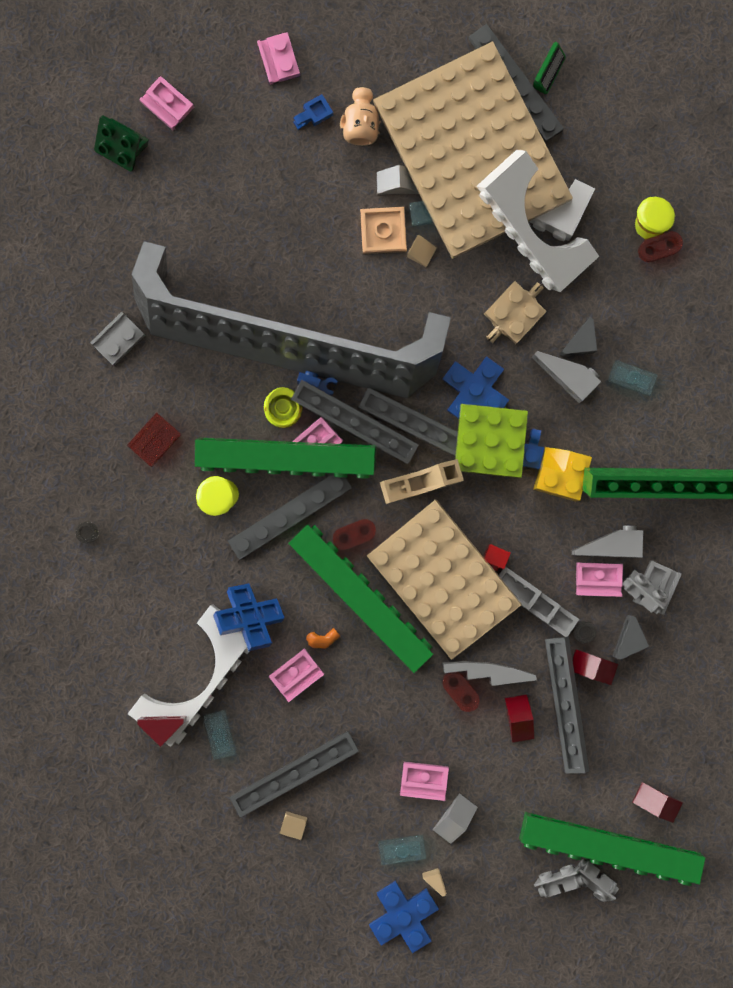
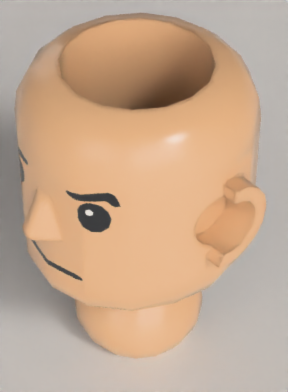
[340,87,381,146]

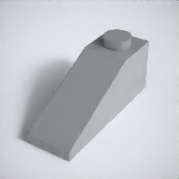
[532,351,601,403]
[571,526,643,558]

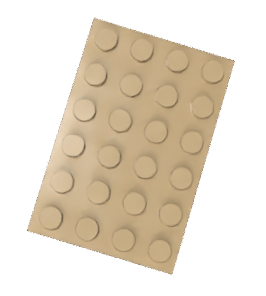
[367,499,522,660]

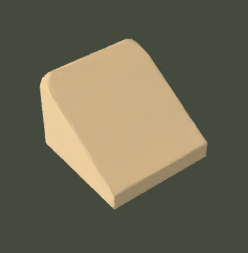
[407,235,437,267]
[280,811,307,840]
[422,868,447,896]

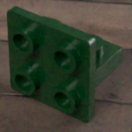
[94,115,149,172]

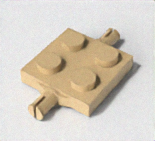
[484,281,547,344]

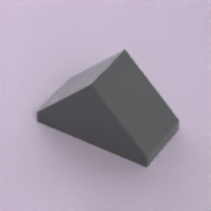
[559,317,597,357]
[612,615,649,660]

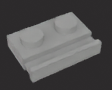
[90,312,145,366]
[633,561,681,615]

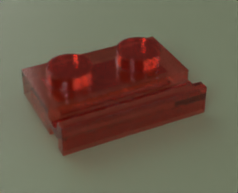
[127,412,182,467]

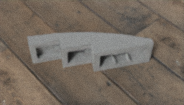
[499,567,580,637]
[442,661,537,686]

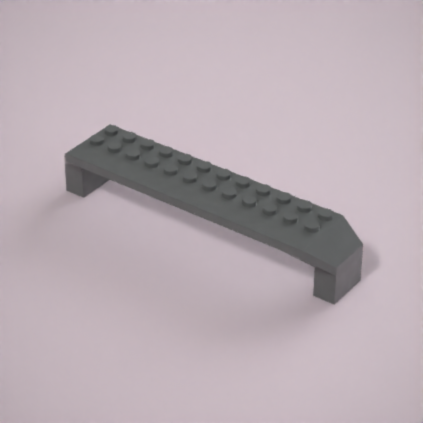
[132,241,451,398]

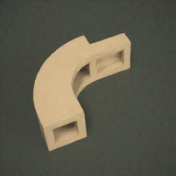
[380,459,464,504]

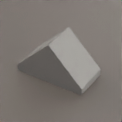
[377,165,419,195]
[433,793,478,843]

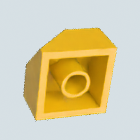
[533,447,592,502]

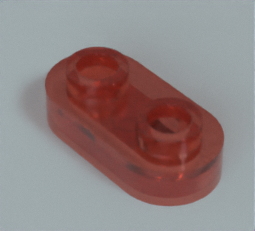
[638,231,683,262]
[333,519,376,550]
[442,672,479,712]

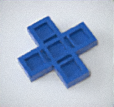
[442,356,509,419]
[213,583,284,651]
[369,881,439,953]

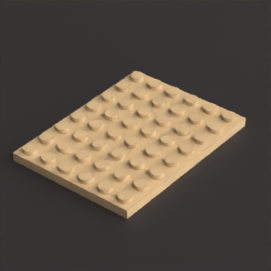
[373,41,573,259]

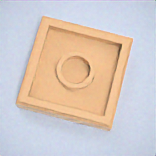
[360,207,407,254]

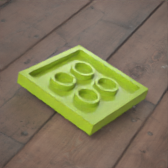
[455,404,528,478]

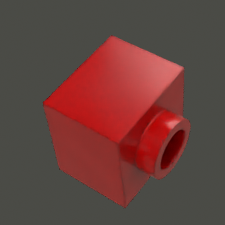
[483,544,511,572]

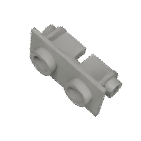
[622,570,669,614]
[577,859,619,902]
[534,865,584,898]

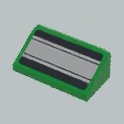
[533,42,566,94]

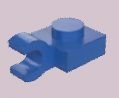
[293,94,333,130]
[297,371,338,396]
[523,429,544,469]

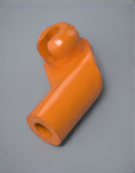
[306,628,341,649]

